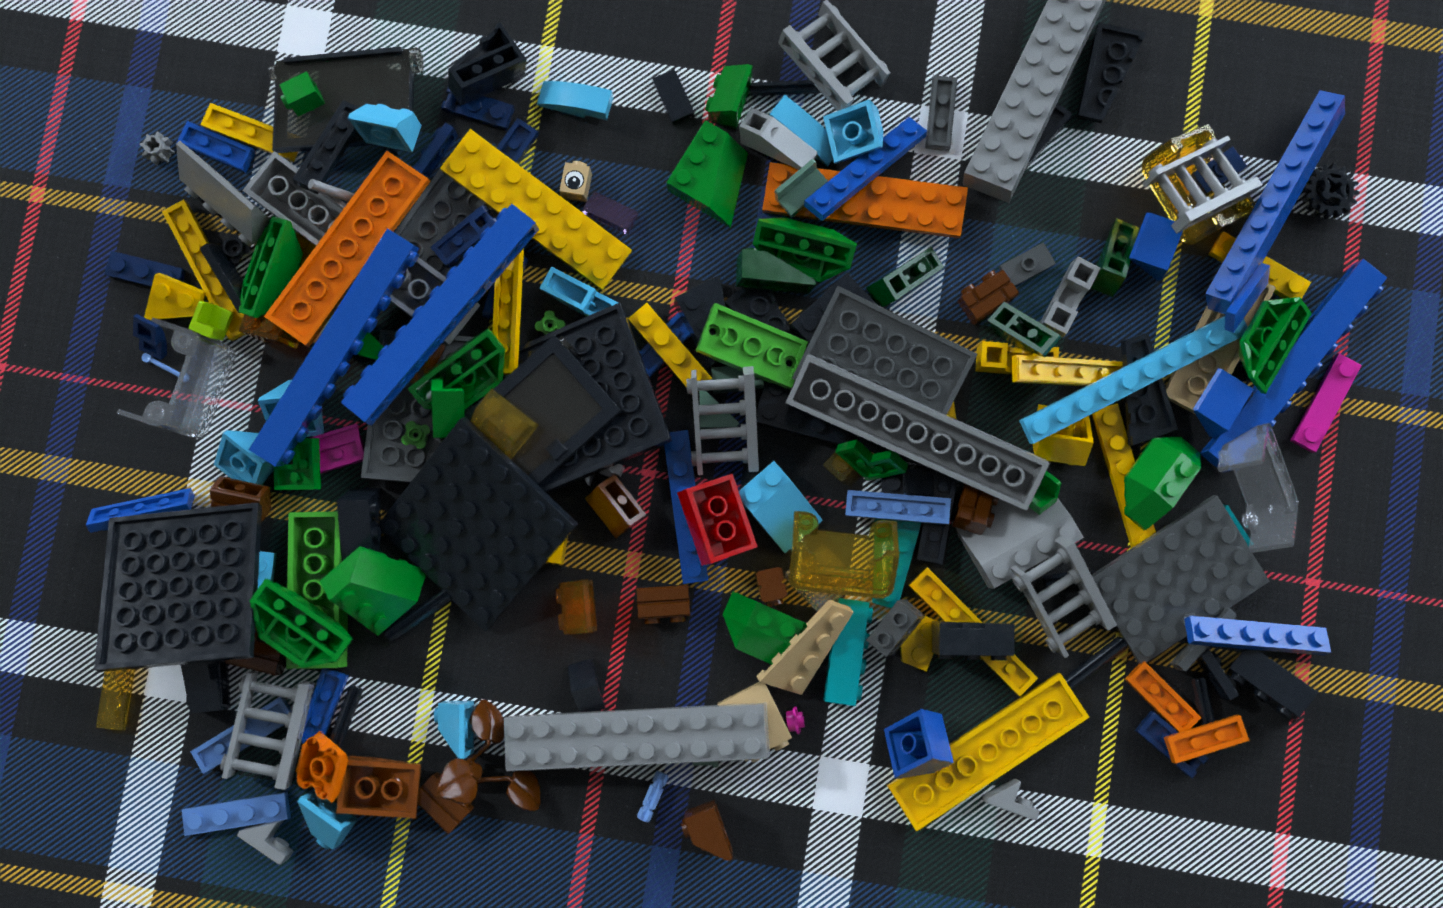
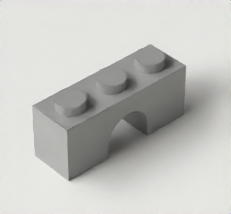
[1040,256,1100,338]

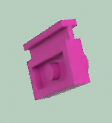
[310,424,365,474]

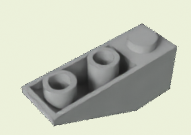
[739,107,818,170]

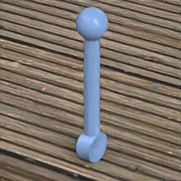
[142,353,189,382]

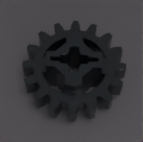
[1302,163,1360,219]

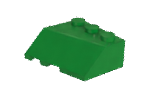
[666,120,748,228]
[319,546,426,636]

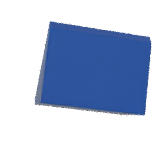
[1129,213,1183,281]
[1193,368,1254,438]

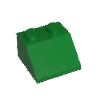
[705,64,752,129]

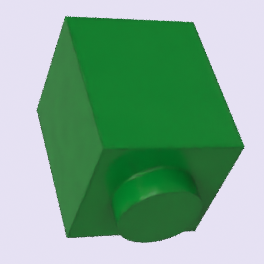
[280,71,325,117]

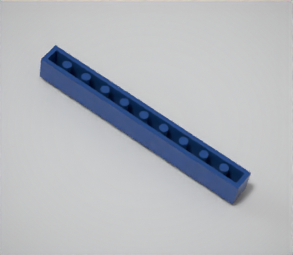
[1205,90,1345,315]
[341,204,539,426]
[249,228,420,467]
[1200,259,1387,473]

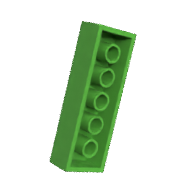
[286,511,348,669]

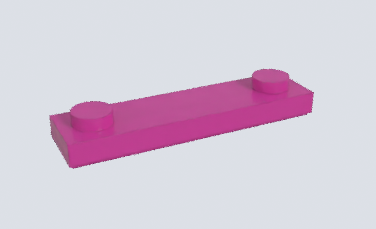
[1290,353,1362,453]

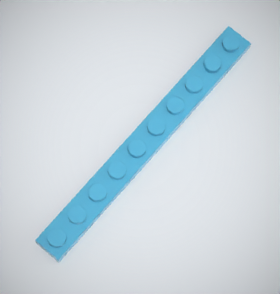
[1019,316,1248,444]

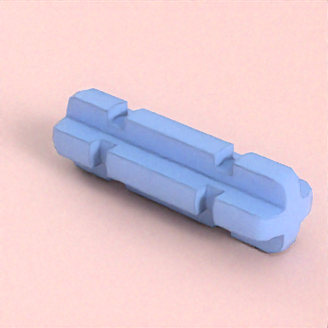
[637,771,668,822]

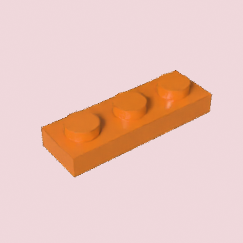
[1125,661,1201,733]
[1164,715,1249,764]

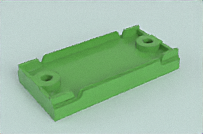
[696,303,808,389]

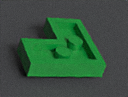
[273,438,321,490]
[835,440,908,481]

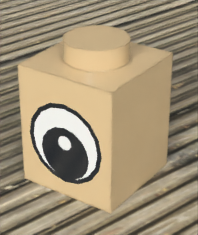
[559,161,592,203]

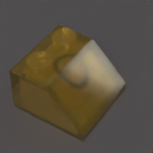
[471,389,538,459]

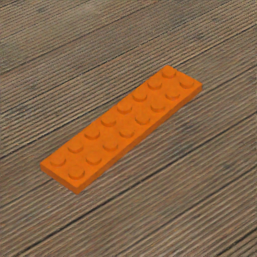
[264,151,430,347]
[762,162,968,239]

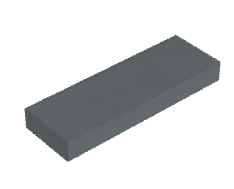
[925,75,957,151]
[1170,608,1237,671]

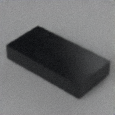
[652,69,695,125]

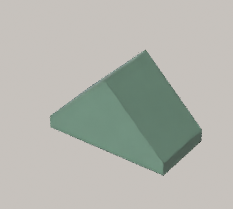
[700,391,740,429]

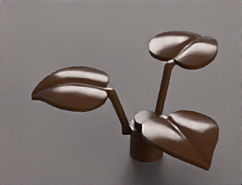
[435,699,540,811]

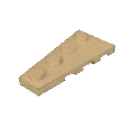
[757,600,853,695]

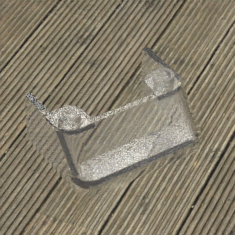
[116,318,236,439]
[1218,423,1298,553]

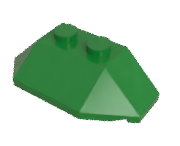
[239,216,303,318]
[753,218,857,282]
[1239,297,1312,394]
[408,329,505,410]
[1124,437,1201,531]
[250,579,353,668]
[723,591,807,665]

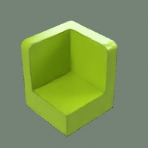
[188,301,234,340]

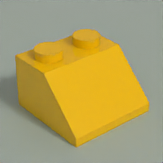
[1033,404,1094,466]

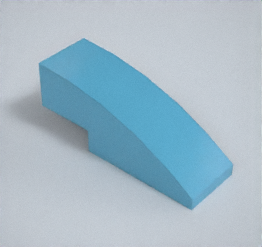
[537,81,614,120]
[770,95,833,167]
[540,266,618,317]

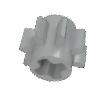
[140,132,175,165]

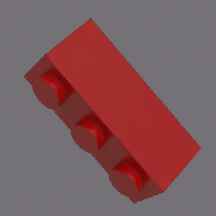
[677,474,757,565]

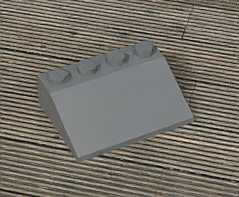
[176,140,271,247]
[951,499,1084,588]

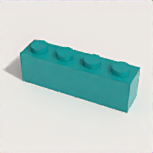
[823,598,873,706]

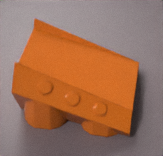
[296,731,348,803]

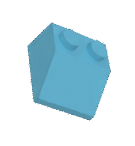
[348,104,422,152]

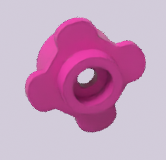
[786,706,805,734]

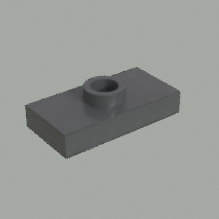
[998,242,1056,286]

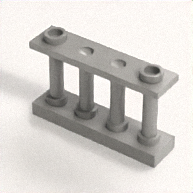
[778,0,890,111]
[1142,136,1263,234]
[686,366,759,475]
[1011,535,1117,658]
[220,671,315,790]

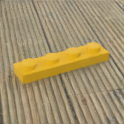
[201,103,302,162]
[1208,232,1311,299]
[628,303,712,388]

